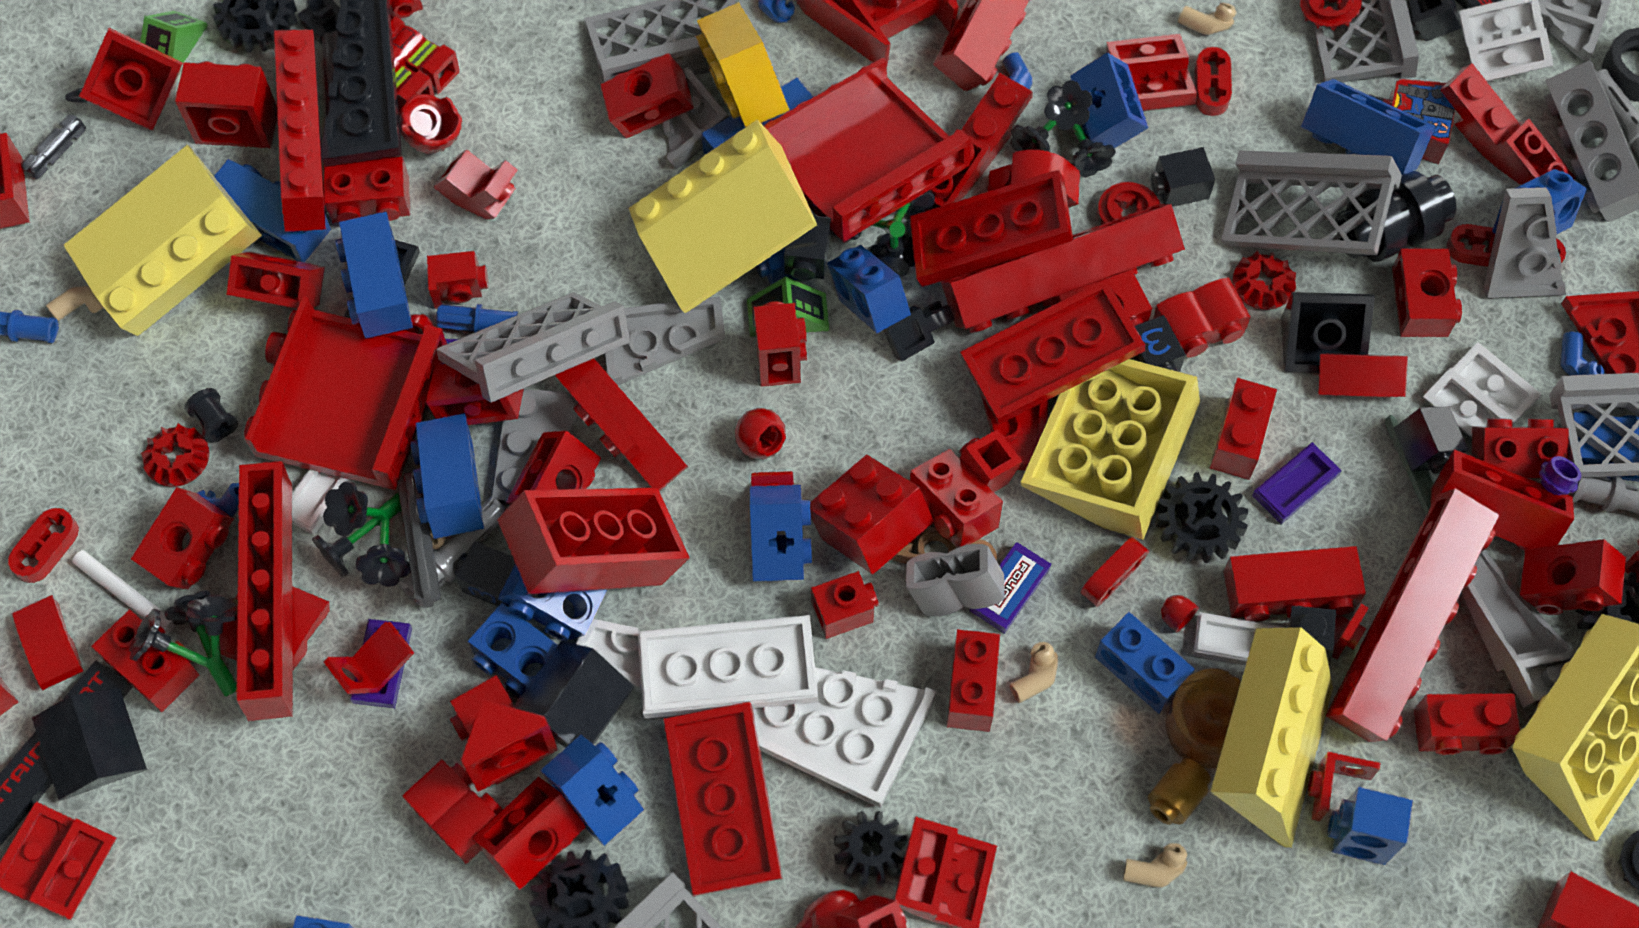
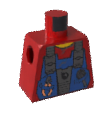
[1370,79,1455,164]

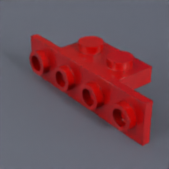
[555,358,688,492]

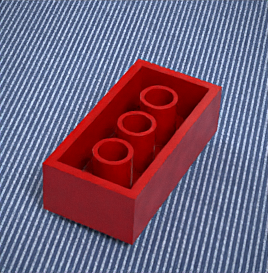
[498,487,690,594]

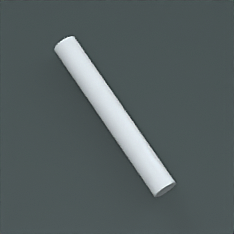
[72,550,176,635]

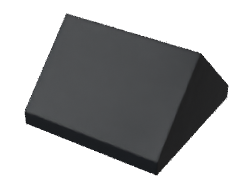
[1281,292,1375,373]
[513,640,634,748]
[32,688,147,801]

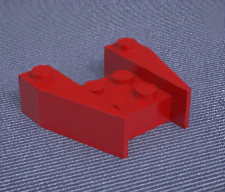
[795,0,959,67]

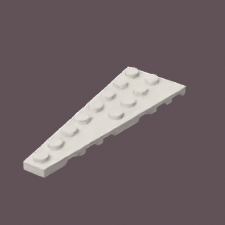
[576,619,936,808]

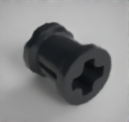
[185,388,238,443]

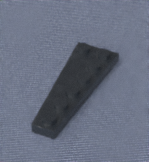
[321,0,402,167]

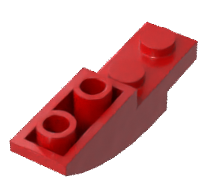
[1440,63,1575,185]
[930,73,1033,207]

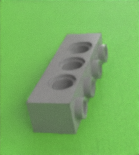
[1544,60,1639,222]

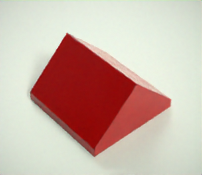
[79,27,183,131]
[461,699,558,792]

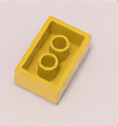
[695,2,789,127]

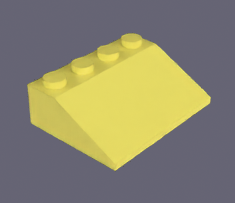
[628,120,817,313]
[63,145,262,336]
[1021,359,1200,540]
[1512,614,1639,842]
[1210,627,1333,848]

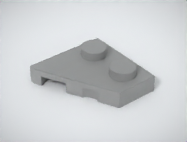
[1539,0,1611,62]
[663,67,729,169]

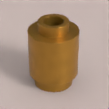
[1148,758,1211,825]

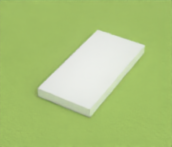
[637,615,818,719]

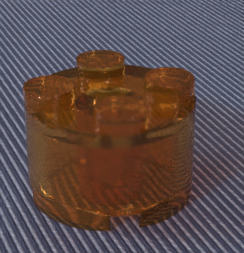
[1165,668,1241,769]

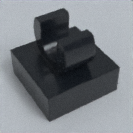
[297,0,340,45]

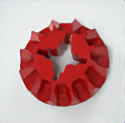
[1300,0,1362,31]
[1097,182,1160,224]
[1232,251,1297,310]
[141,423,209,487]

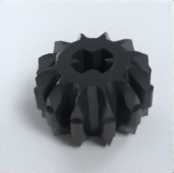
[834,810,908,888]

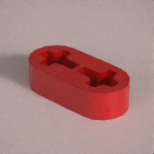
[1194,47,1232,116]
[8,508,79,583]
[1081,537,1149,607]

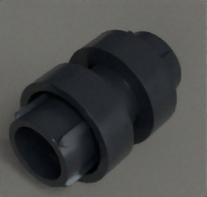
[1335,171,1457,262]

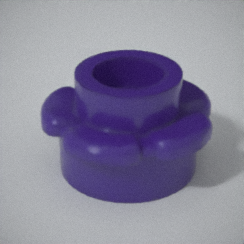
[1539,456,1581,495]

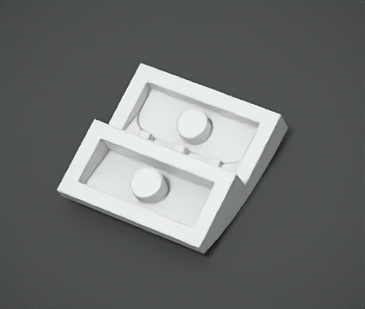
[1459,0,1553,81]
[1423,342,1541,439]

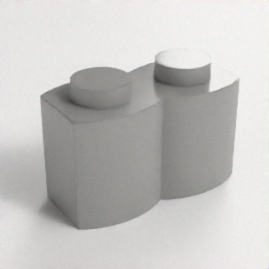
[906,544,1005,616]

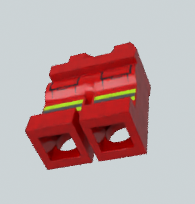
[391,16,460,112]

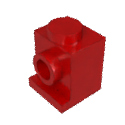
[427,251,489,309]

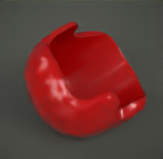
[399,94,462,154]

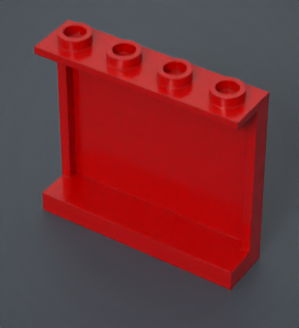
[764,57,970,242]
[244,296,447,490]

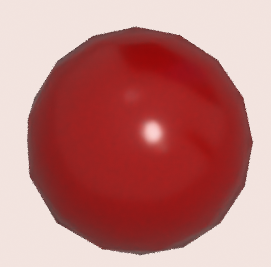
[735,408,786,460]

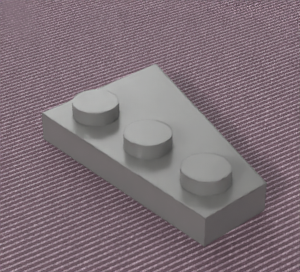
[1483,187,1566,298]
[605,296,725,385]
[492,389,579,506]

